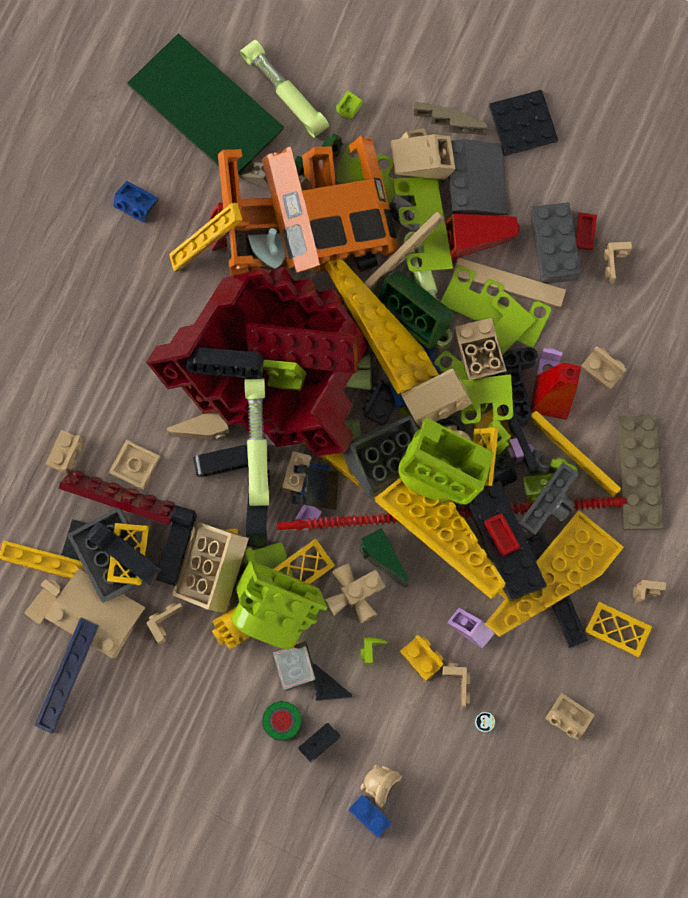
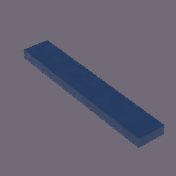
[34,617,99,734]

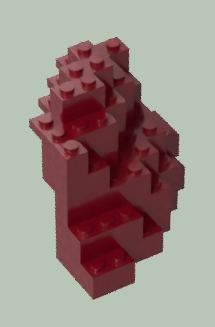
[146,267,369,456]

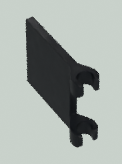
[291,464,339,510]

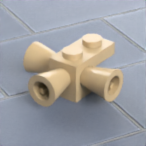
[324,563,385,624]

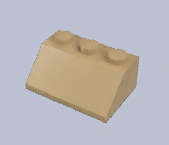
[401,368,473,428]

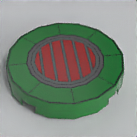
[262,701,302,741]

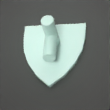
[248,228,287,270]

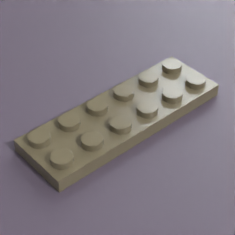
[618,416,663,530]

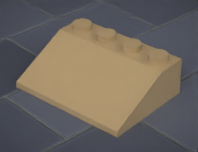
[172,521,249,614]
[45,568,146,658]

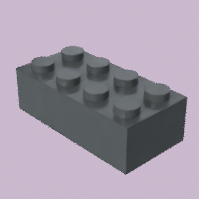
[530,202,581,284]

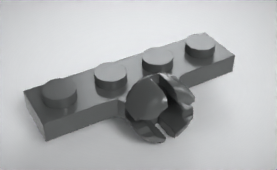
[519,462,579,536]

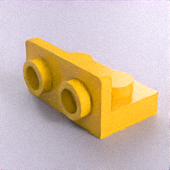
[400,635,444,682]

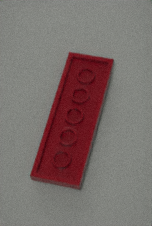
[246,323,358,374]
[58,470,176,525]

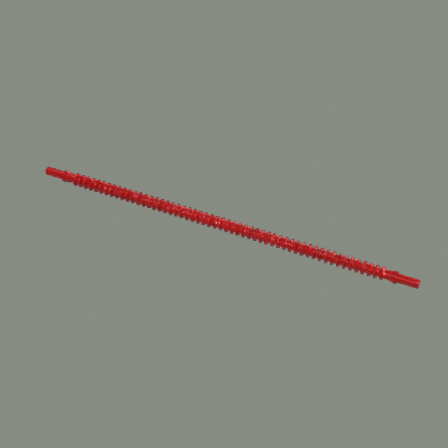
[277,496,641,531]

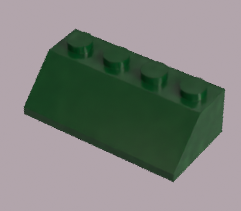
[378,271,455,349]

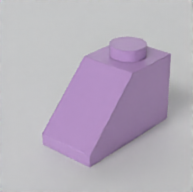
[447,608,495,649]

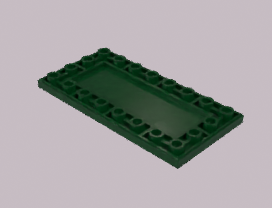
[127,33,284,174]

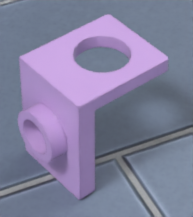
[537,348,563,375]

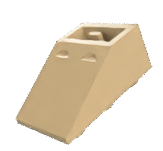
[391,134,455,180]
[454,318,506,381]

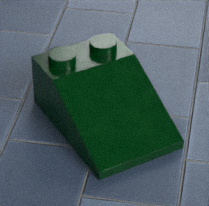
[359,528,410,587]

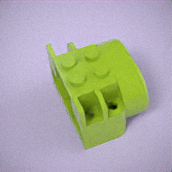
[399,417,494,504]
[232,560,327,650]

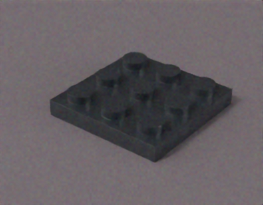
[489,89,558,156]

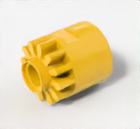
[212,606,250,650]

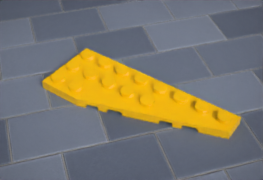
[325,260,439,394]
[375,478,505,599]
[484,510,624,637]

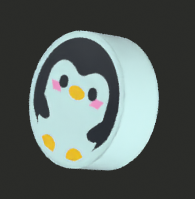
[475,712,495,732]

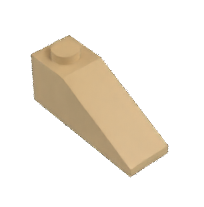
[167,412,230,440]

